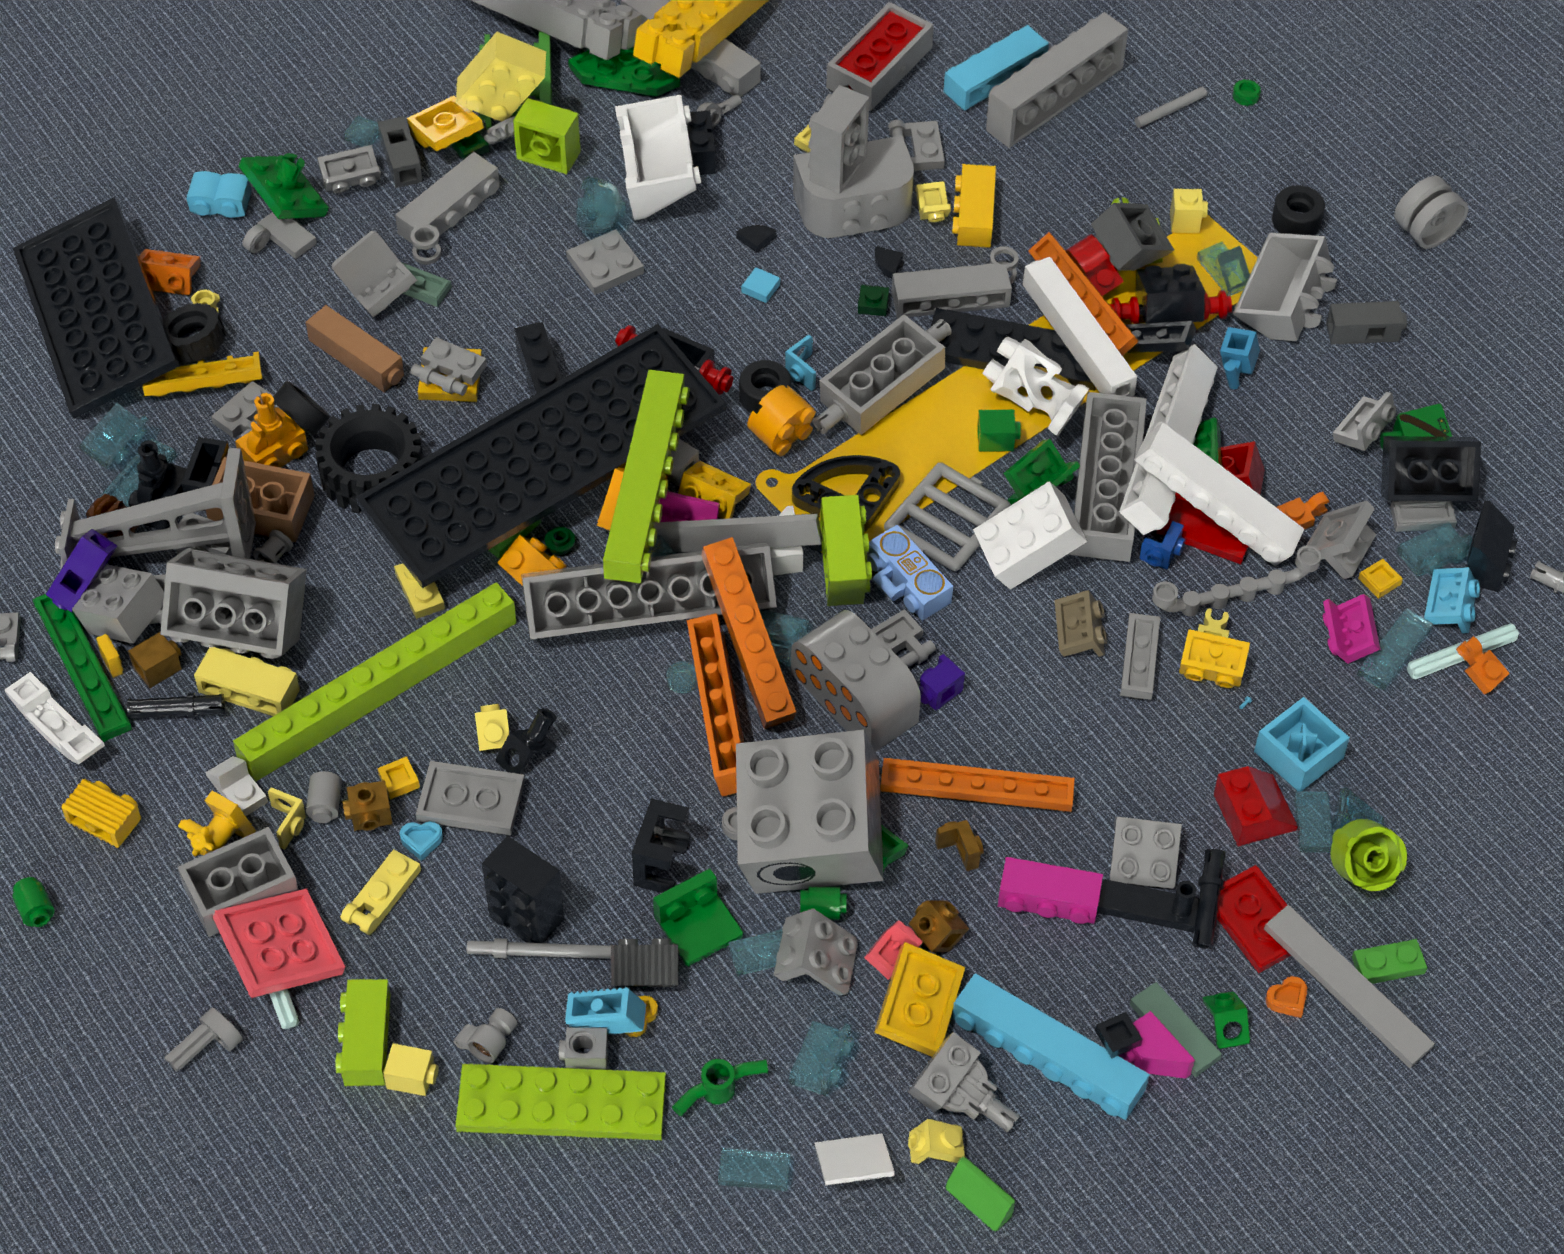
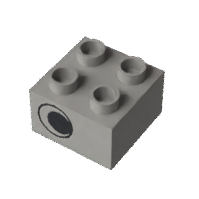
[736,729,883,894]

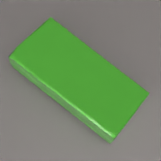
[946,1157,1015,1231]

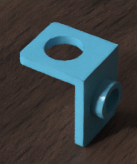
[785,335,816,391]

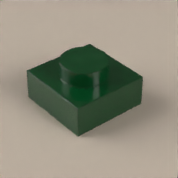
[451,131,489,160]
[858,285,889,317]

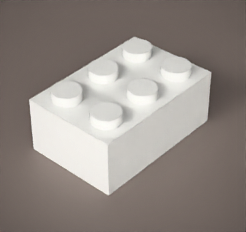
[973,481,1087,590]

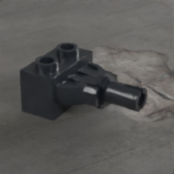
[128,440,186,530]

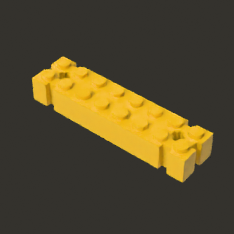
[633,0,769,78]

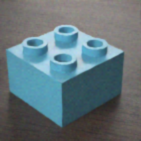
[1254,697,1350,793]

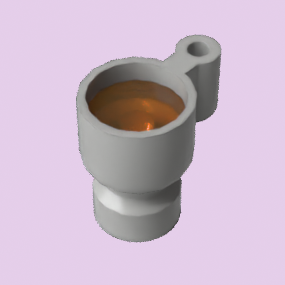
[453,1008,518,1064]

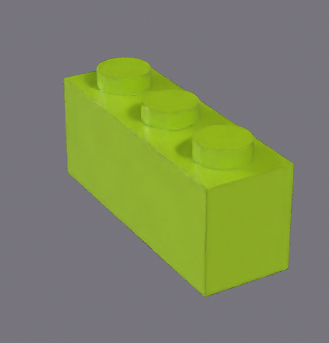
[335,979,391,1086]

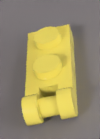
[341,849,421,935]

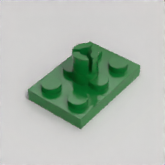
[239,153,329,219]

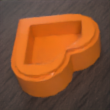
[1265,976,1307,1018]

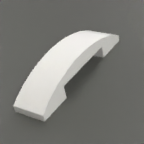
[5,672,105,764]

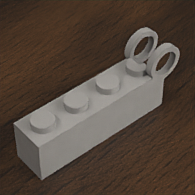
[395,152,500,265]
[892,246,1019,318]

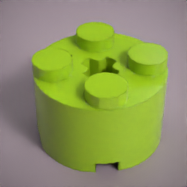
[1331,819,1407,891]

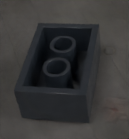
[1381,436,1481,501]
[482,836,564,943]

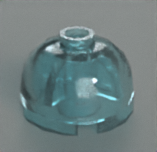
[576,176,626,234]

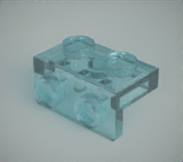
[79,403,149,470]

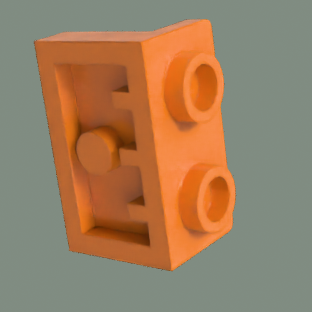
[139,249,200,295]

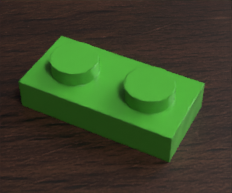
[1352,939,1427,984]

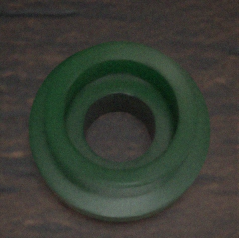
[545,527,575,556]

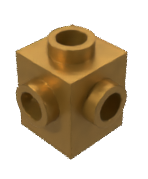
[342,780,393,831]
[908,900,969,952]

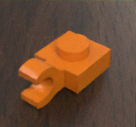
[1276,492,1329,530]
[1456,636,1510,695]

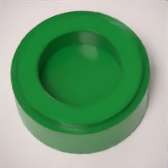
[1232,80,1261,106]

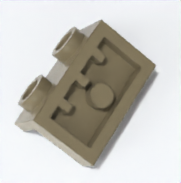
[1054,590,1107,657]

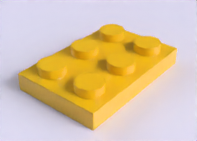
[874,942,965,1057]

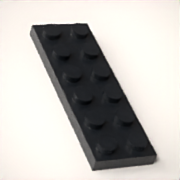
[931,308,1095,391]

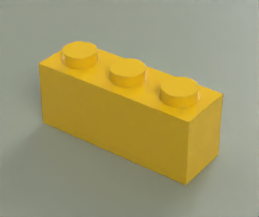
[952,164,996,248]

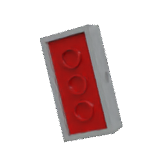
[826,2,934,111]

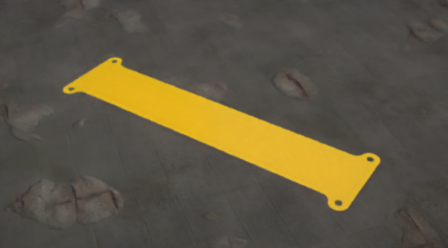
[756,215,1258,553]

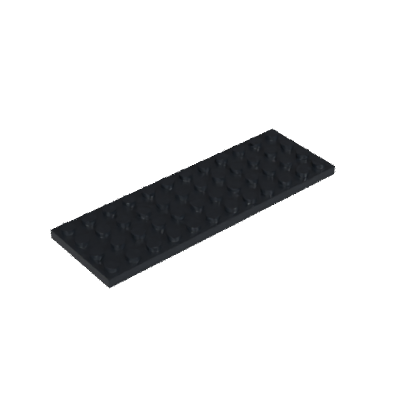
[356,324,726,589]

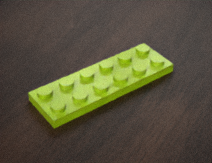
[455,1064,666,1140]

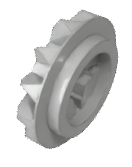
[484,116,516,144]

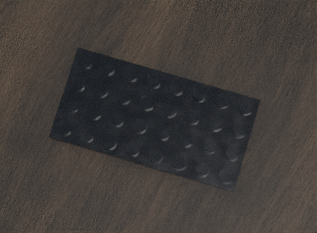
[13,197,180,419]

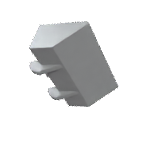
[1233,233,1337,341]

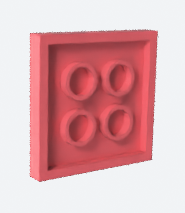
[213,888,345,998]

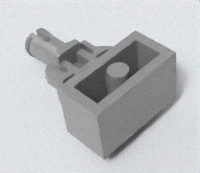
[907,1032,1020,1133]

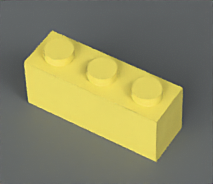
[194,647,300,716]

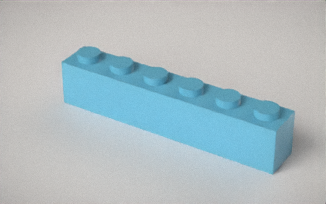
[952,973,1150,1120]

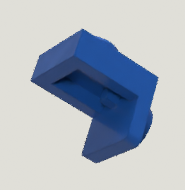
[1139,521,1186,570]

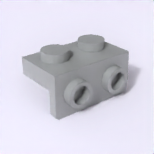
[317,145,381,193]
[1333,392,1396,451]

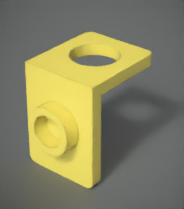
[268,787,306,850]

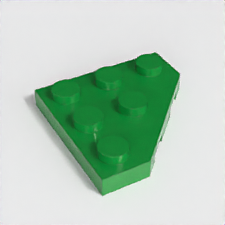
[568,46,680,96]

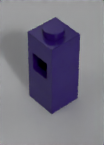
[46,529,118,612]

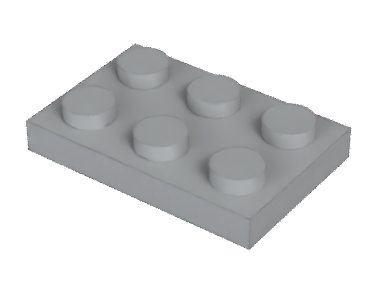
[416,761,525,835]

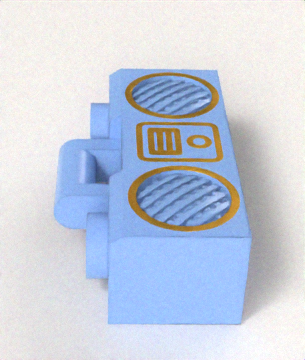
[867,525,953,621]

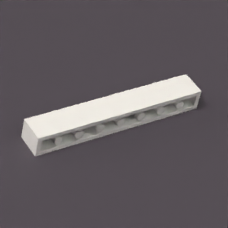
[1119,344,1218,535]

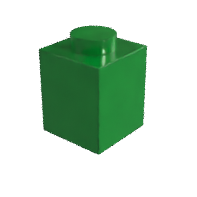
[977,410,1021,452]

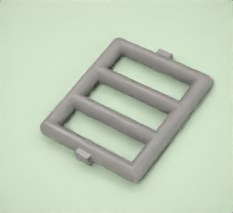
[884,462,1011,571]

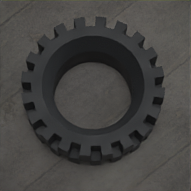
[315,404,423,514]

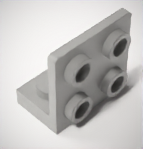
[1110,816,1182,889]

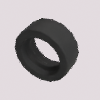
[273,381,330,434]

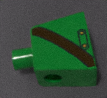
[1380,404,1452,450]

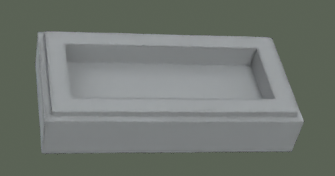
[257,212,317,259]
[1390,501,1457,532]

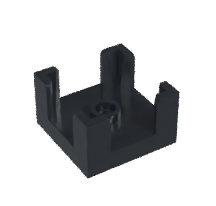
[632,798,690,893]

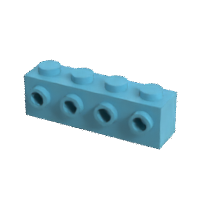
[943,25,1049,111]

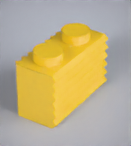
[61,779,141,848]

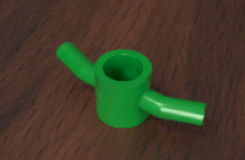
[672,1059,768,1116]

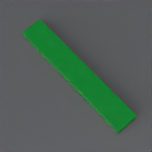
[32,594,132,742]

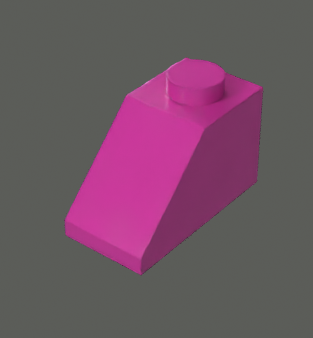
[1119,1011,1195,1079]

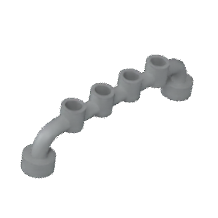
[1152,545,1322,617]

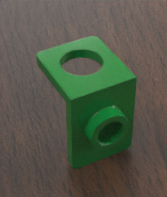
[1203,992,1250,1049]

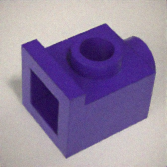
[919,654,965,711]

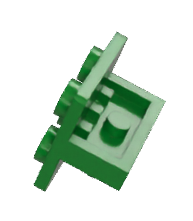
[1003,438,1080,505]

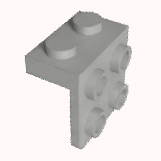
[331,231,417,317]
[774,908,858,996]

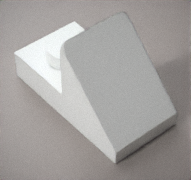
[206,756,268,816]

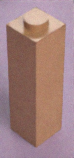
[306,305,404,392]

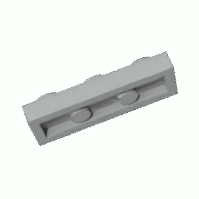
[1120,613,1160,700]

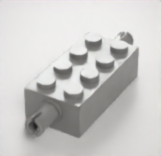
[812,314,952,435]

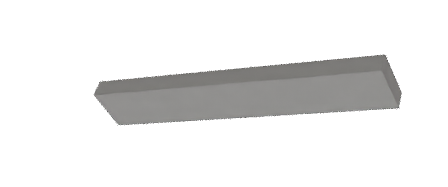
[648,514,823,554]
[1264,905,1435,1068]

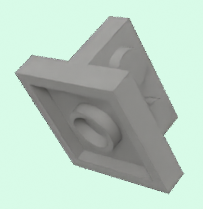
[1307,500,1376,579]

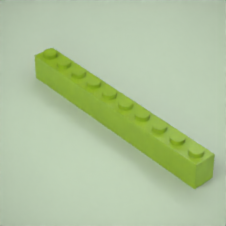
[233,582,516,782]

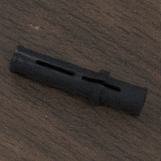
[127,693,225,719]
[1192,849,1226,949]

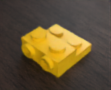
[407,96,484,151]

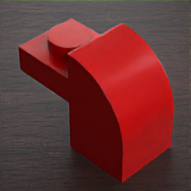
[1065,234,1124,296]

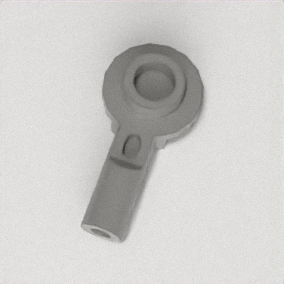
[697,95,742,128]

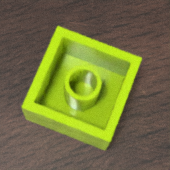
[513,98,581,174]

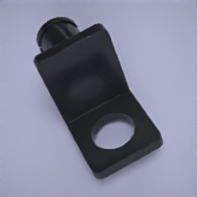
[496,708,557,774]

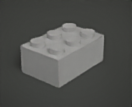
[808,85,870,194]
[178,827,298,937]

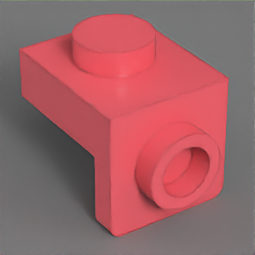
[864,921,922,980]

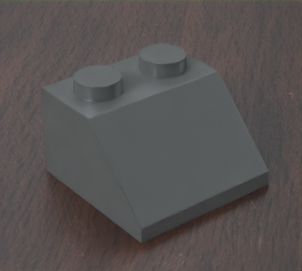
[1091,203,1174,271]

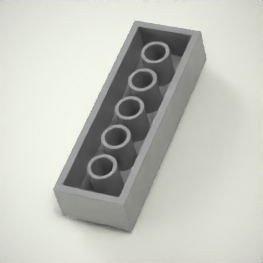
[986,12,1128,148]
[1069,392,1147,562]

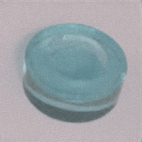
[666,661,697,693]

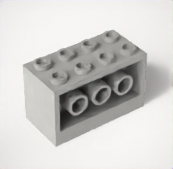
[160,548,307,658]

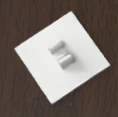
[815,1133,894,1185]

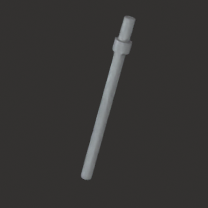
[467,938,611,959]

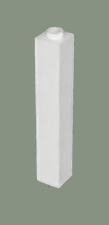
[1023,257,1137,396]

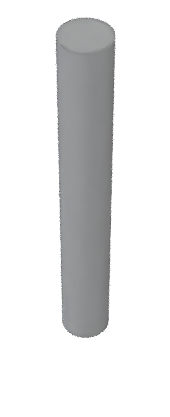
[1135,87,1207,128]

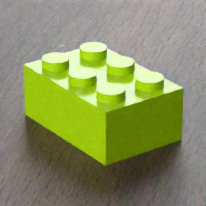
[819,495,872,606]

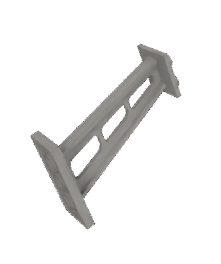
[55,448,256,569]

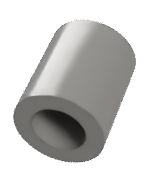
[306,771,342,823]

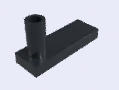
[1126,321,1196,354]
[1097,879,1199,933]

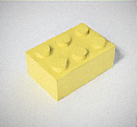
[456,32,546,122]

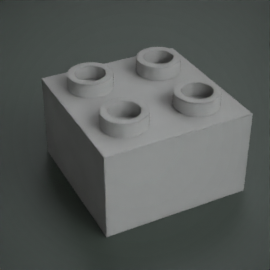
[72,564,164,644]

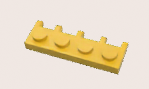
[142,351,262,397]

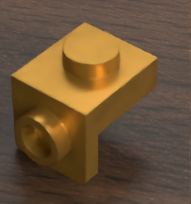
[935,820,984,871]

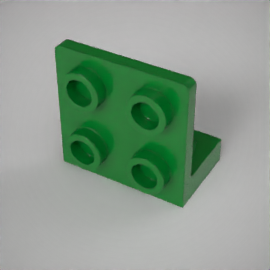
[653,868,743,966]

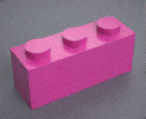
[998,857,1103,924]

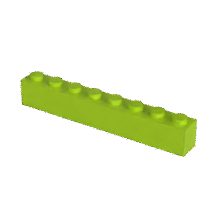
[603,370,689,583]

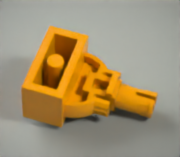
[235,393,308,468]

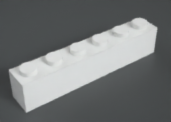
[1134,422,1304,566]

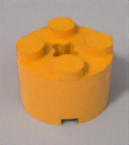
[747,385,816,457]

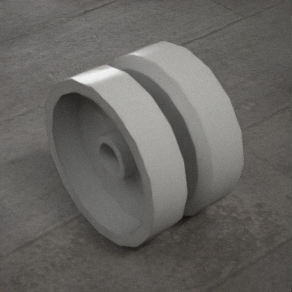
[1394,175,1469,249]

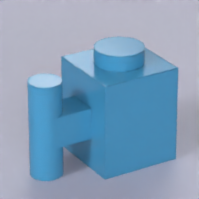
[1220,327,1260,389]

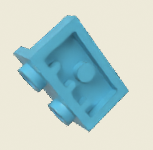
[1424,567,1480,633]

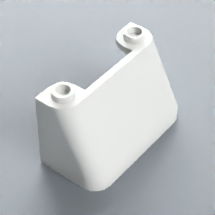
[615,95,701,221]

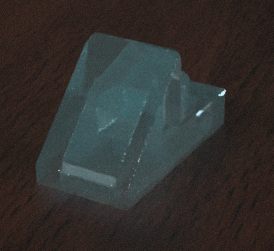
[1197,242,1250,296]

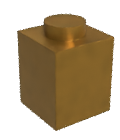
[128,632,182,688]

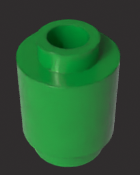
[12,877,55,927]
[800,887,847,920]

